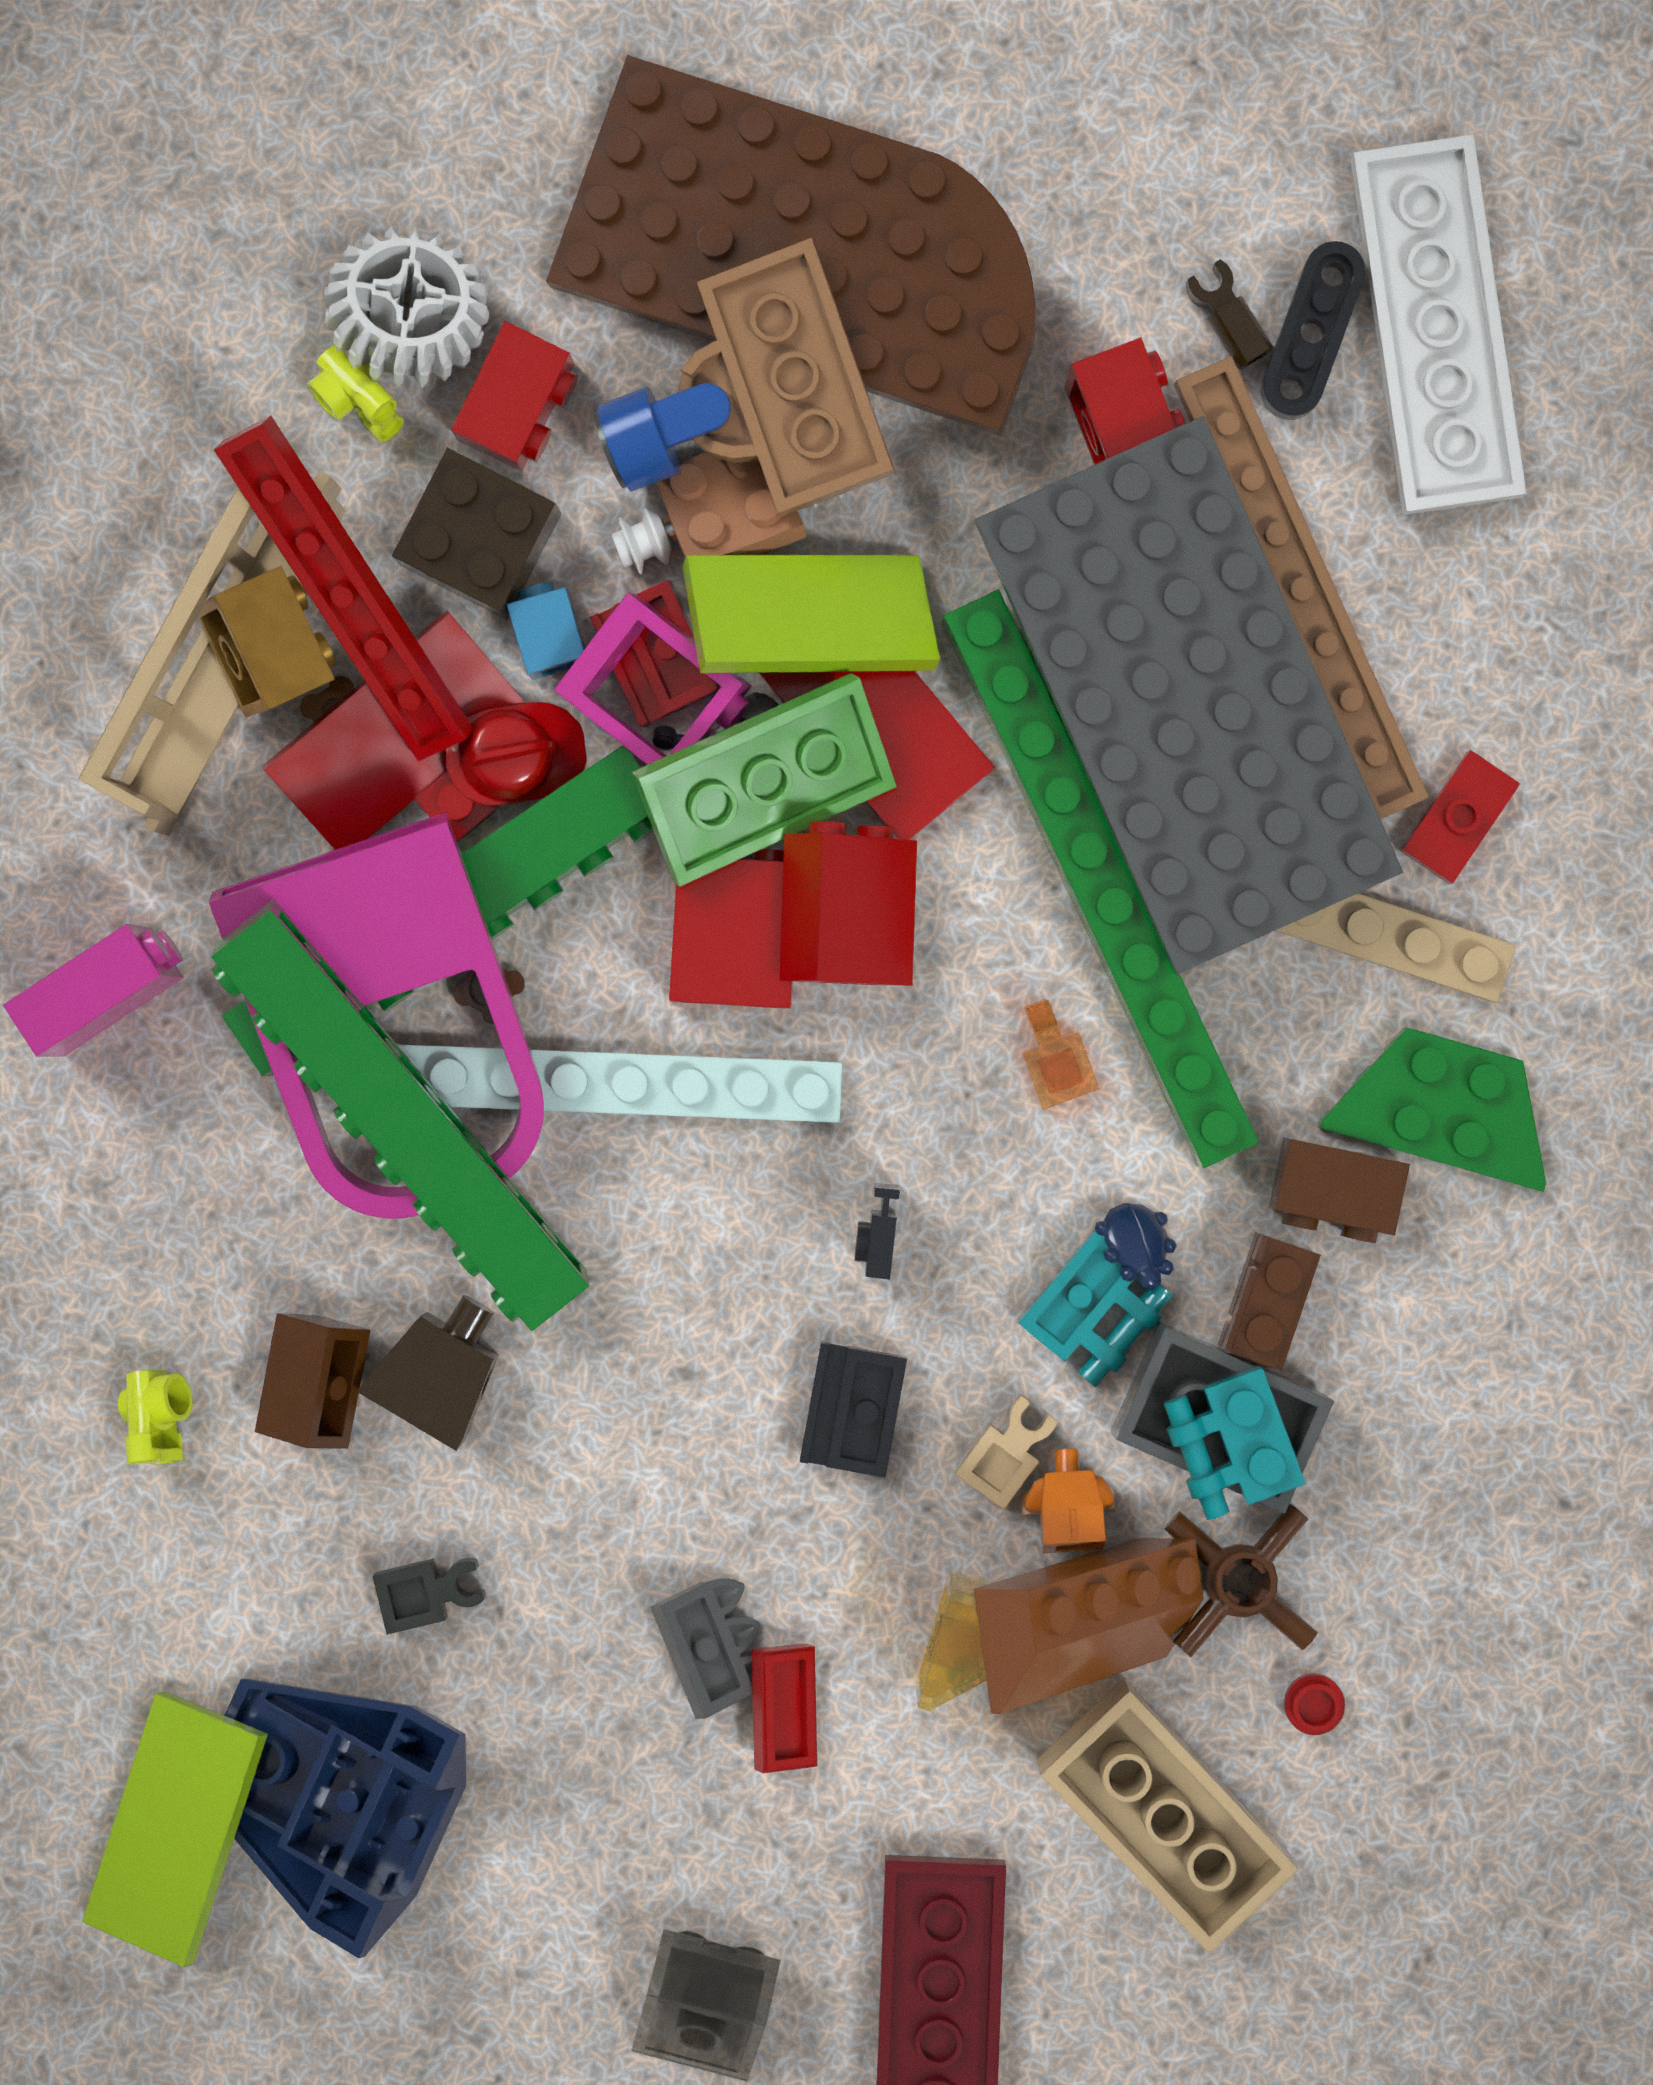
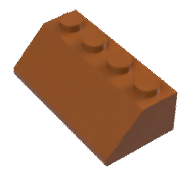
[974,1538,1204,1714]

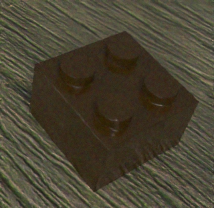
[392,447,562,620]

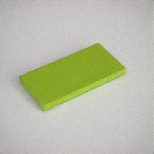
[682,555,940,673]
[82,1691,268,1967]

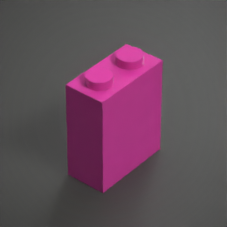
[3,924,184,1057]

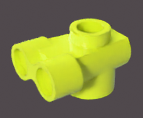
[306,345,404,442]
[118,1370,193,1465]

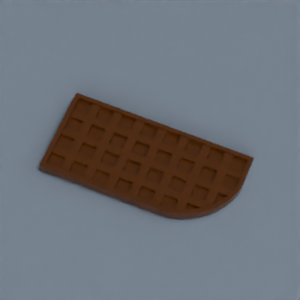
[546,55,1036,436]

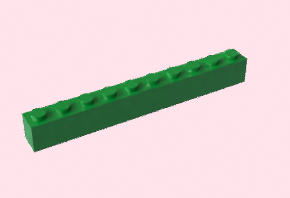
[942,589,1259,1169]

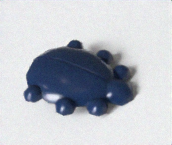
[1095,1203,1177,1290]

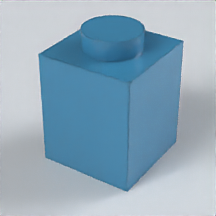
[507,582,586,680]

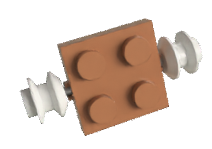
[611,452,843,575]

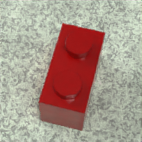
[451,321,578,472]

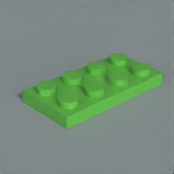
[631,673,897,887]

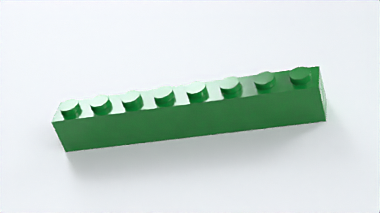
[222,745,654,1076]
[211,898,589,1331]

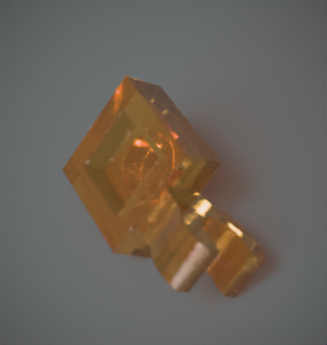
[1021,998,1100,1110]

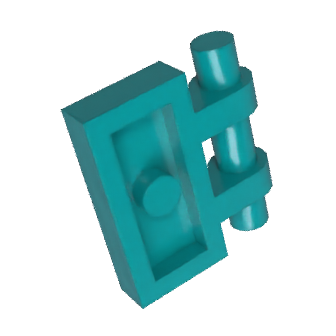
[1017,1229,1173,1387]
[1164,1366,1306,1520]

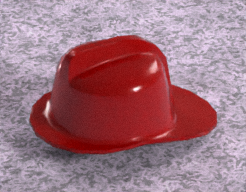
[446,702,587,806]

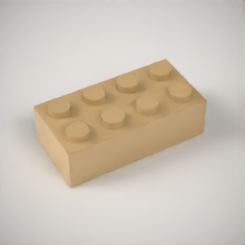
[1037,1678,1298,1954]

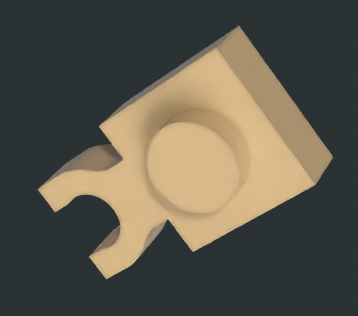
[954,1393,1058,1510]

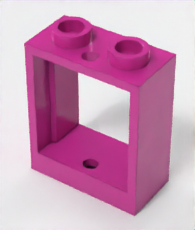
[554,592,752,765]

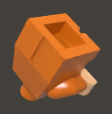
[1021,1449,1116,1554]

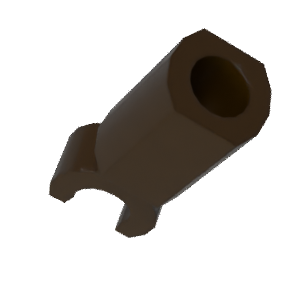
[1185,259,1274,371]

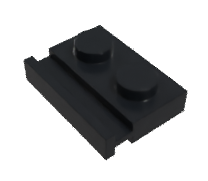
[854,1183,900,1280]
[799,1341,907,1478]

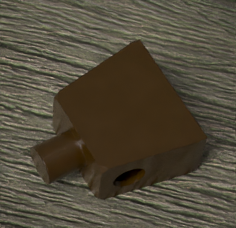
[357,1295,499,1451]

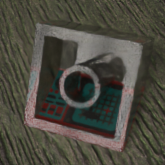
[631,1929,781,2082]

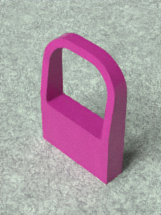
[208,812,544,1219]

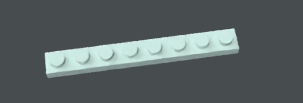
[397,1044,842,1123]

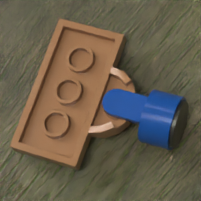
[594,238,896,517]

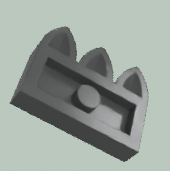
[650,1579,760,1719]

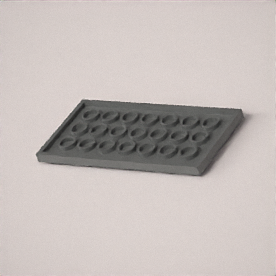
[974,416,1404,975]

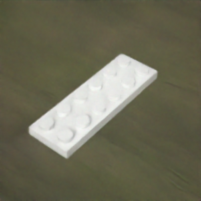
[1350,134,1527,515]

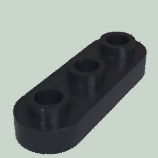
[1260,241,1365,420]

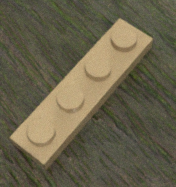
[1275,893,1517,1003]

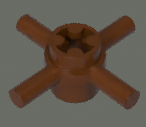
[1164,1504,1318,1658]

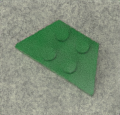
[1317,1027,1546,1192]

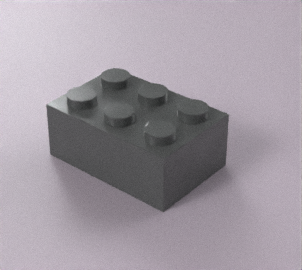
[1110,1322,1334,1514]

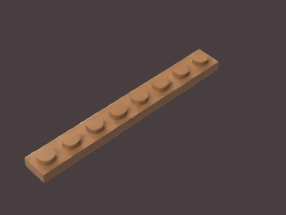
[1174,356,1429,819]

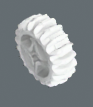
[324,226,489,389]

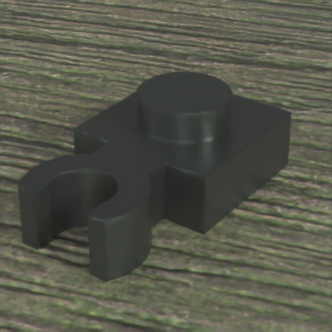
[372,1558,486,1635]

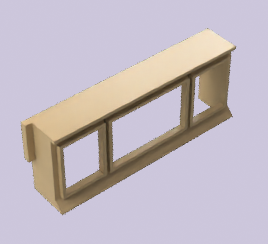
[78,470,346,836]

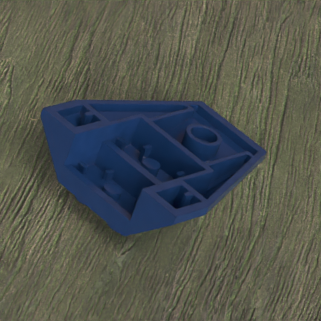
[224,1678,466,1958]

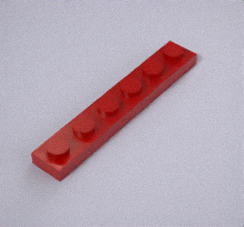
[214,415,474,762]

